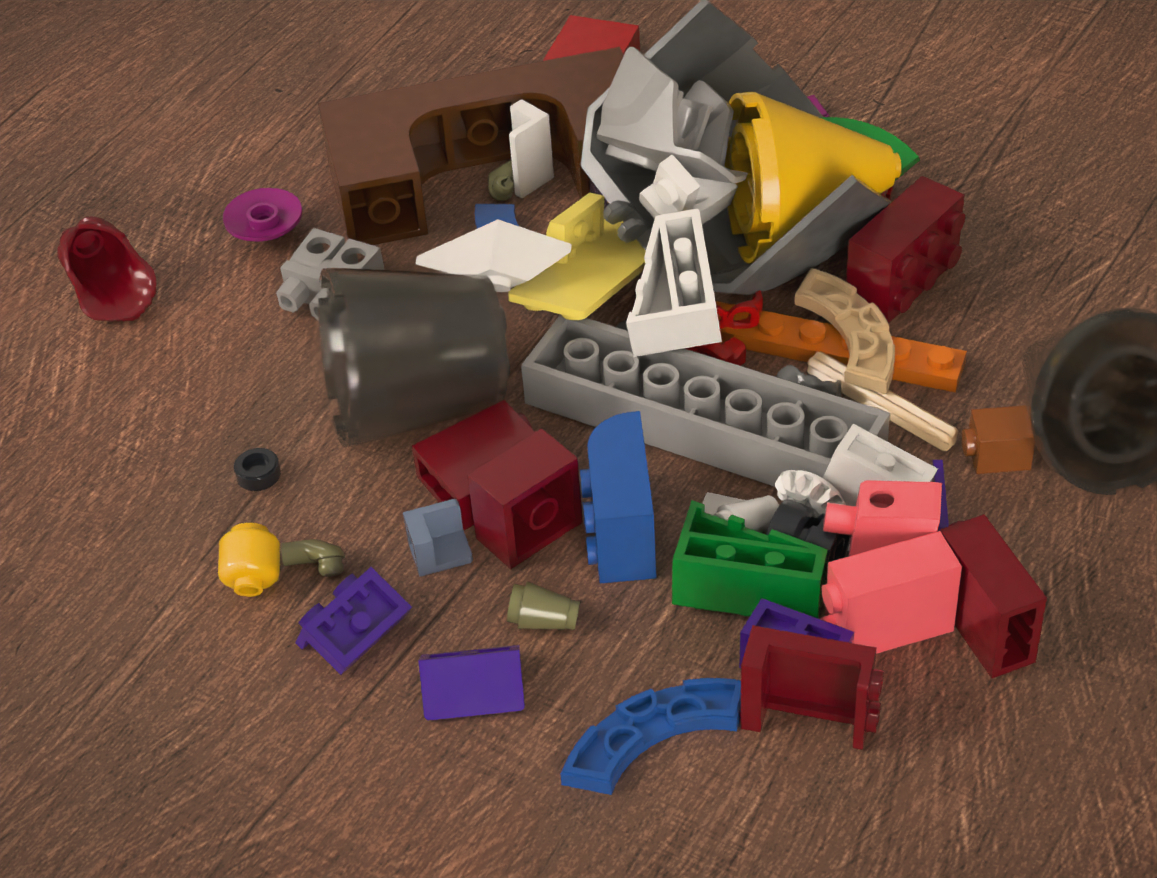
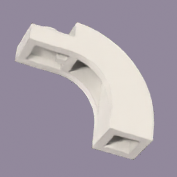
[639,155,738,224]

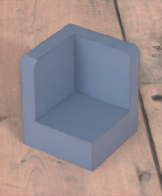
[403,499,473,577]

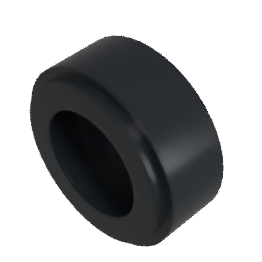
[234,448,281,491]

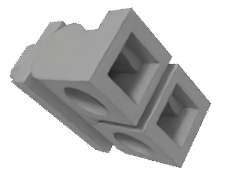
[276,228,386,324]

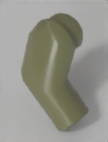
[487,160,514,201]
[281,539,345,577]

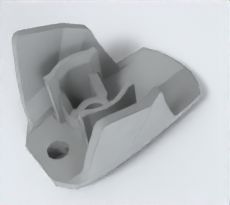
[597,47,748,183]

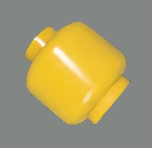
[218,523,280,597]

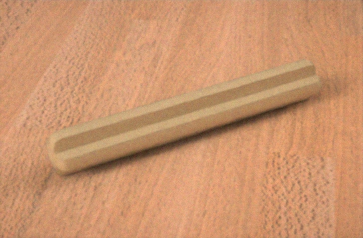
[807,352,958,451]

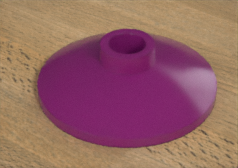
[223,188,302,242]

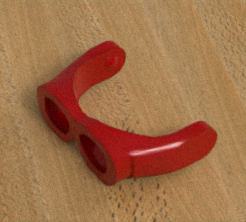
[716,290,763,329]

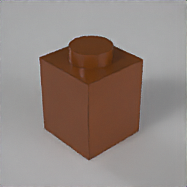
[962,405,1036,474]

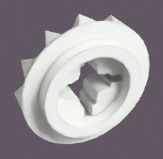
[775,470,846,518]

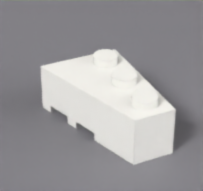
[626,208,722,357]

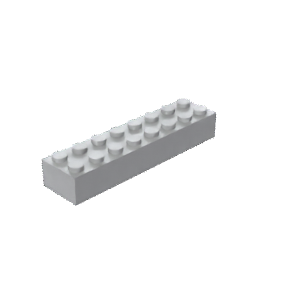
[521,314,890,505]

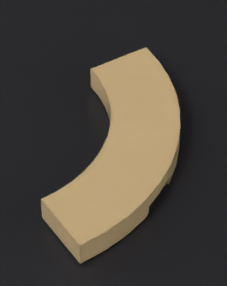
[795,268,895,394]

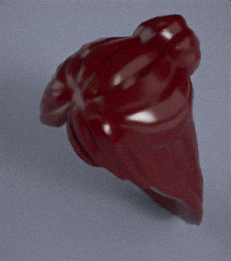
[57,216,157,322]

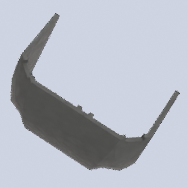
[581,0,891,295]

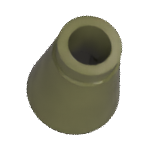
[507,581,580,630]

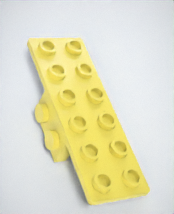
[508,193,646,320]

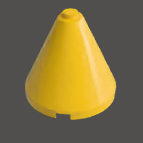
[725,92,901,263]

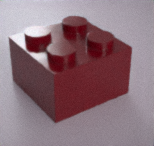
[467,428,583,570]

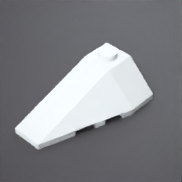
[416,219,572,292]

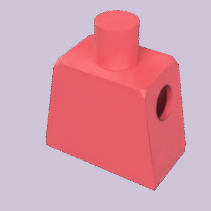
[823,480,942,556]

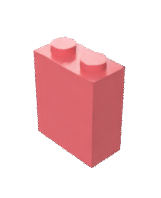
[820,531,962,654]

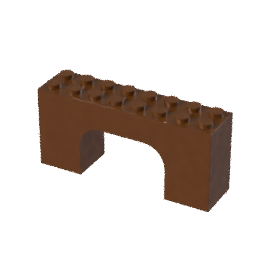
[318,47,624,245]

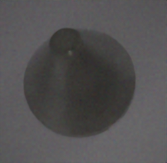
[1022,308,1157,495]

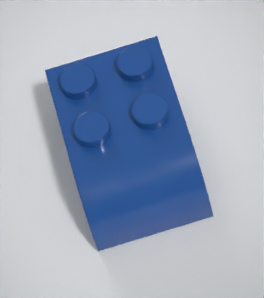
[580,411,656,584]

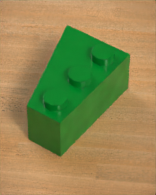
[672,500,828,619]

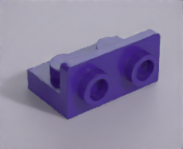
[295,567,412,675]

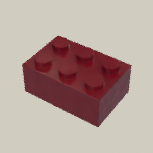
[846,176,966,324]

